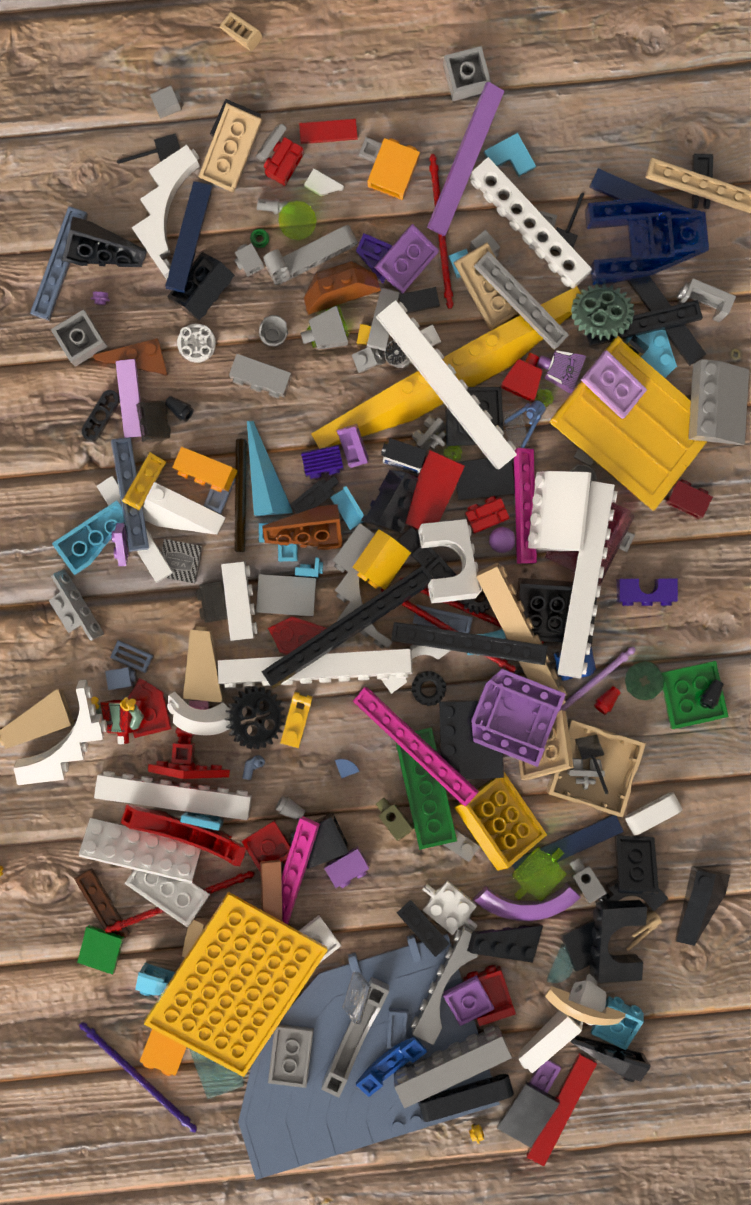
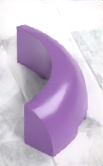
[472,883,581,921]

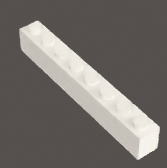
[94,771,252,820]

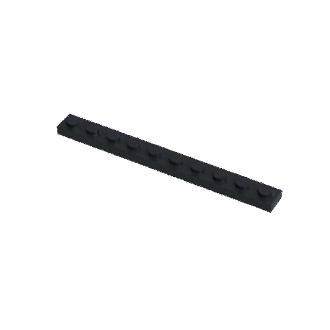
[261,565,433,689]

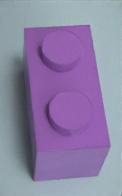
[324,846,369,888]

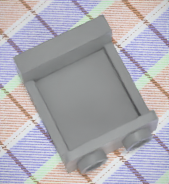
[677,279,736,322]

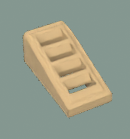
[219,12,262,52]

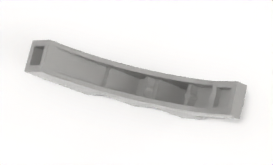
[333,523,392,649]

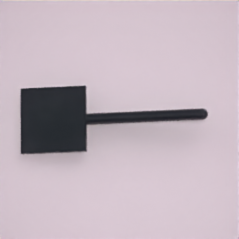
[117,133,180,164]
[553,193,584,253]
[575,735,609,794]

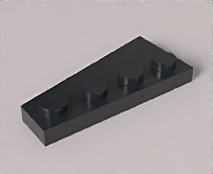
[467,923,543,963]

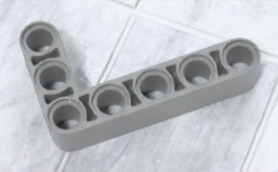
[263,225,358,285]

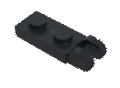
[692,154,713,209]

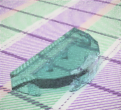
[547,945,573,983]

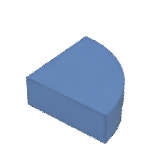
[335,759,360,778]

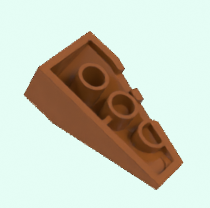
[262,504,343,550]

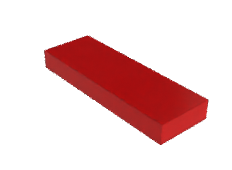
[299,119,358,144]

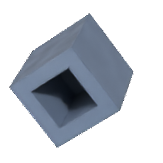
[105,667,136,690]

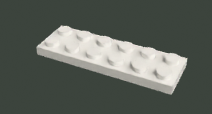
[79,818,201,883]

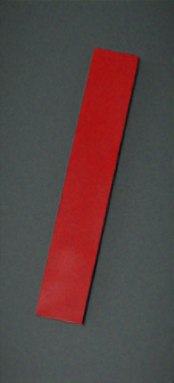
[526,1053,597,1166]

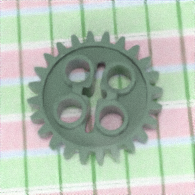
[571,284,634,340]

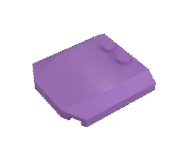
[471,669,566,767]

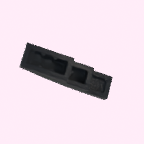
[397,527,456,579]

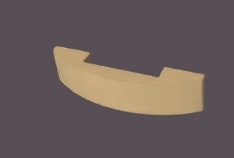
[545,986,626,1025]

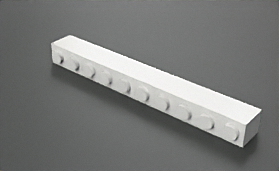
[376,300,517,469]
[558,481,618,679]
[218,649,413,688]

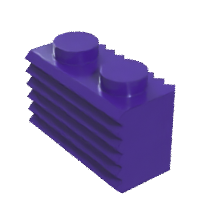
[301,445,344,479]

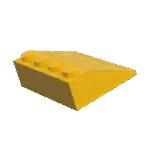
[454,772,547,871]

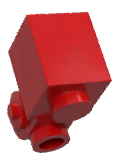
[171,727,195,764]

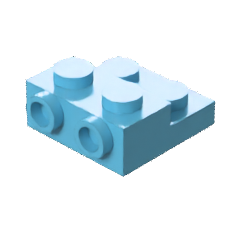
[591,996,644,1050]

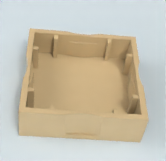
[546,719,646,818]

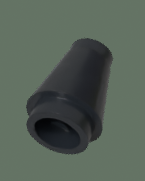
[165,396,194,422]
[699,679,724,709]

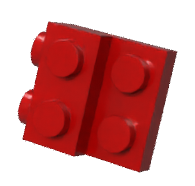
[241,820,291,873]

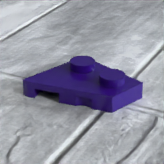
[356,233,392,283]

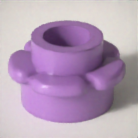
[91,292,110,305]

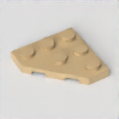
[519,710,574,781]

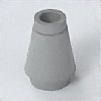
[275,796,305,820]

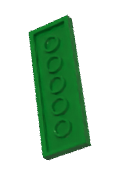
[396,727,457,850]

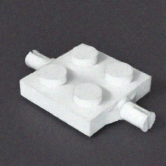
[422,880,478,935]

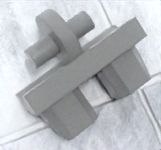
[412,416,446,450]
[567,758,605,790]

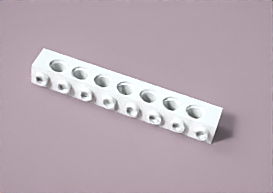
[470,157,592,289]

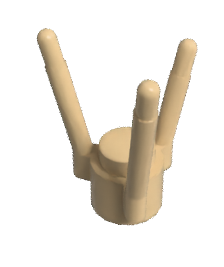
[626,909,662,951]

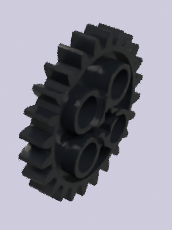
[225,686,286,749]

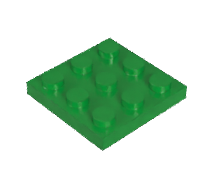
[659,661,729,729]

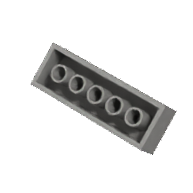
[394,1025,512,1109]

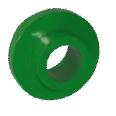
[250,229,269,248]

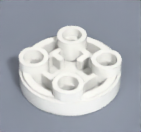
[177,324,216,363]

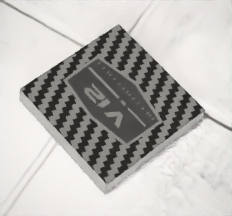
[161,539,202,584]

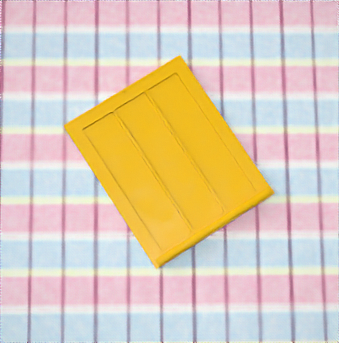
[549,336,707,511]

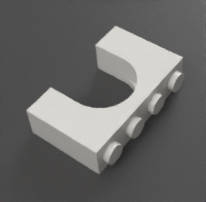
[418,519,482,603]

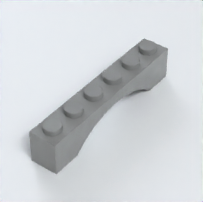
[410,926,478,1045]
[321,977,389,1098]

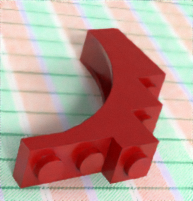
[121,804,246,867]

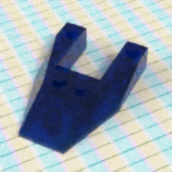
[585,198,709,285]

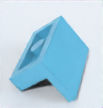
[330,486,364,530]

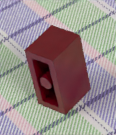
[665,479,713,519]

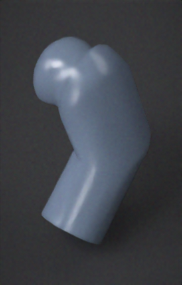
[242,755,265,780]

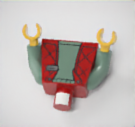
[91,696,144,744]

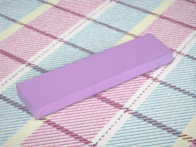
[116,359,145,438]

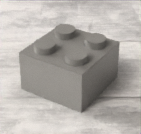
[443,46,491,101]
[51,309,108,367]

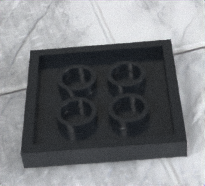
[445,386,504,446]

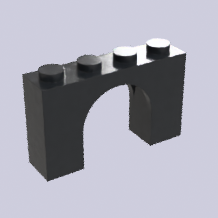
[590,900,647,983]

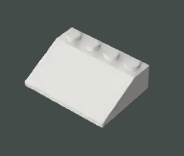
[528,471,591,551]

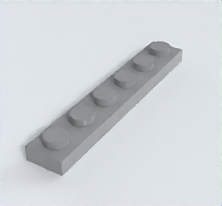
[474,251,569,350]

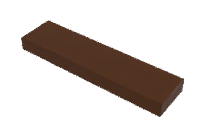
[74,868,131,938]

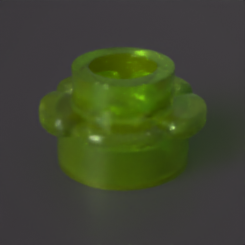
[535,389,554,407]
[444,446,462,462]

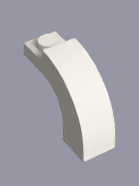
[167,692,230,735]

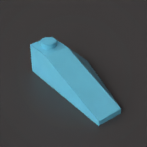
[52,500,124,575]
[135,963,176,996]

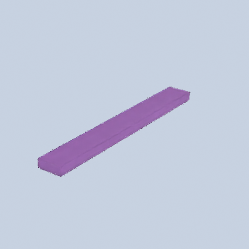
[427,82,504,236]

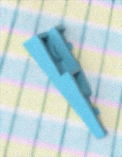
[247,421,293,516]

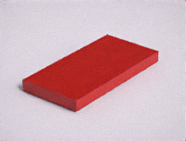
[406,450,465,529]

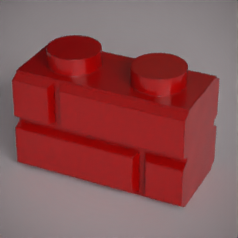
[264,137,304,186]
[464,496,510,534]

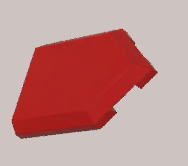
[268,616,327,655]
[128,678,172,738]

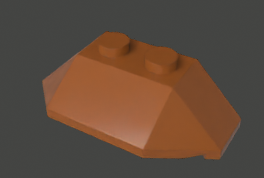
[304,261,381,315]

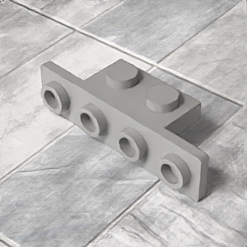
[49,570,104,641]

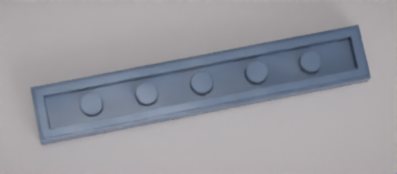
[30,206,88,321]
[111,438,149,552]

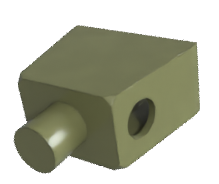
[376,797,415,841]

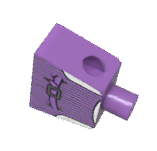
[537,350,586,393]

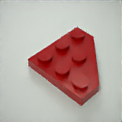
[148,760,230,779]

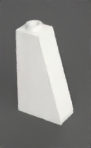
[519,1010,583,1073]

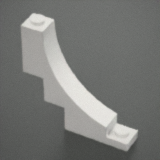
[132,145,200,280]

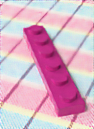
[514,448,537,564]
[281,816,320,925]

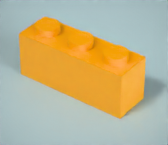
[172,447,237,493]

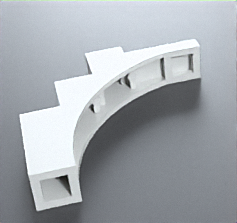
[14,680,107,785]

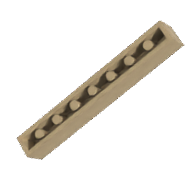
[476,563,567,704]

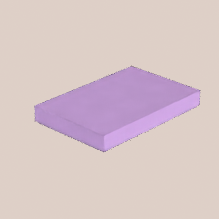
[581,350,647,419]

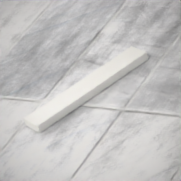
[97,476,174,583]

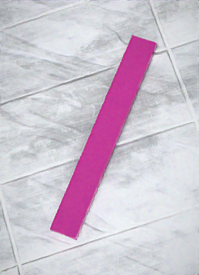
[353,687,479,807]

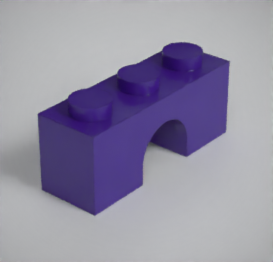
[616,578,678,606]

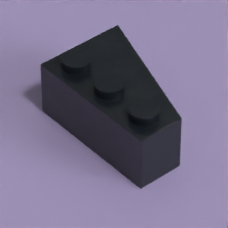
[361,470,418,533]

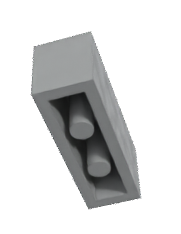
[229,354,292,399]

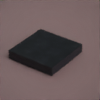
[560,919,595,972]

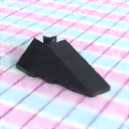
[570,1035,651,1082]

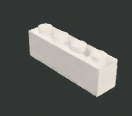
[221,562,258,641]

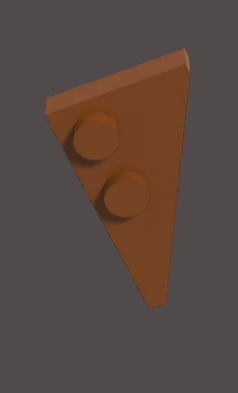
[93,338,168,376]

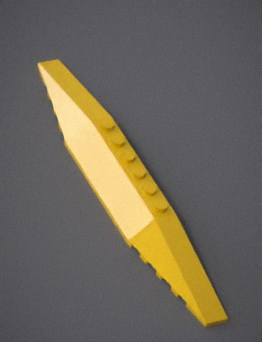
[311,286,581,449]

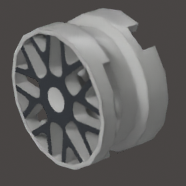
[384,340,412,369]

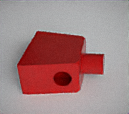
[501,353,543,403]

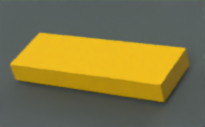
[122,452,166,511]

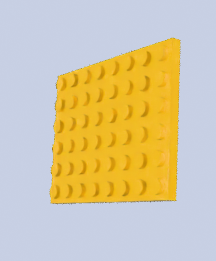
[144,892,328,1077]

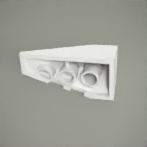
[143,482,226,535]

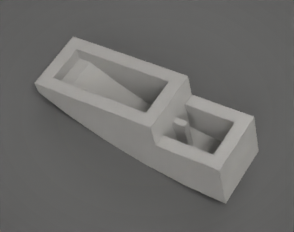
[367,288,400,351]

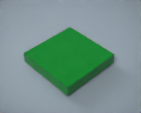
[77,925,124,975]

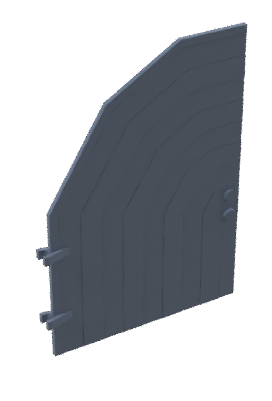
[238,933,500,1180]

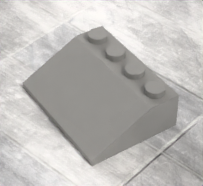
[688,359,749,445]

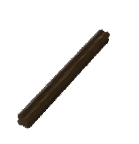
[235,438,246,552]

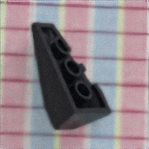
[62,216,147,267]
[675,866,730,946]

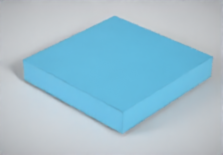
[180,812,224,831]

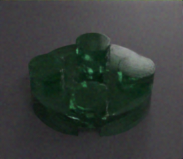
[625,661,665,700]

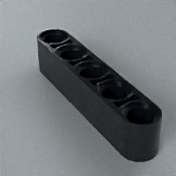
[418,1074,514,1122]

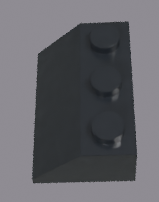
[167,252,235,321]

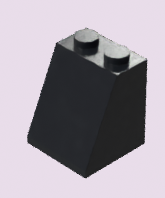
[289,812,349,869]

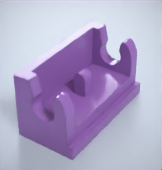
[337,424,369,468]

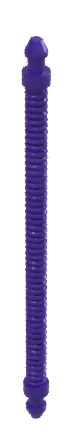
[79,1022,197,1133]

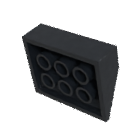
[517,578,597,645]
[439,700,504,779]

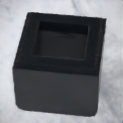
[627,335,649,357]

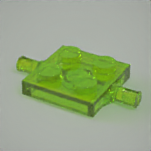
[512,847,567,902]

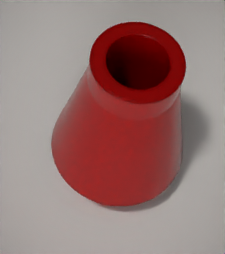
[594,686,621,715]

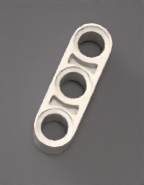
[625,792,683,835]

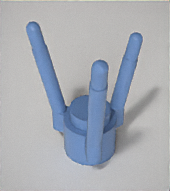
[504,400,546,448]

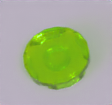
[278,200,317,240]

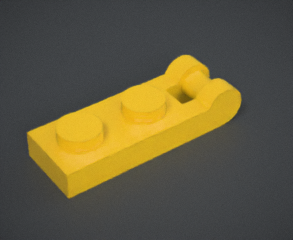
[280,691,313,748]

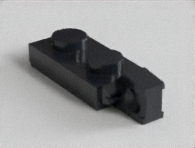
[290,476,339,514]

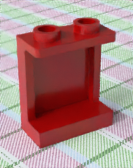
[464,965,516,1026]

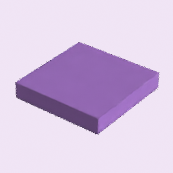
[443,975,494,1026]

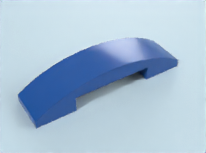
[356,1037,427,1097]

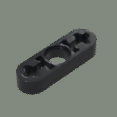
[82,390,120,441]

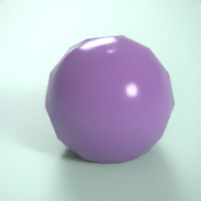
[489,527,515,553]

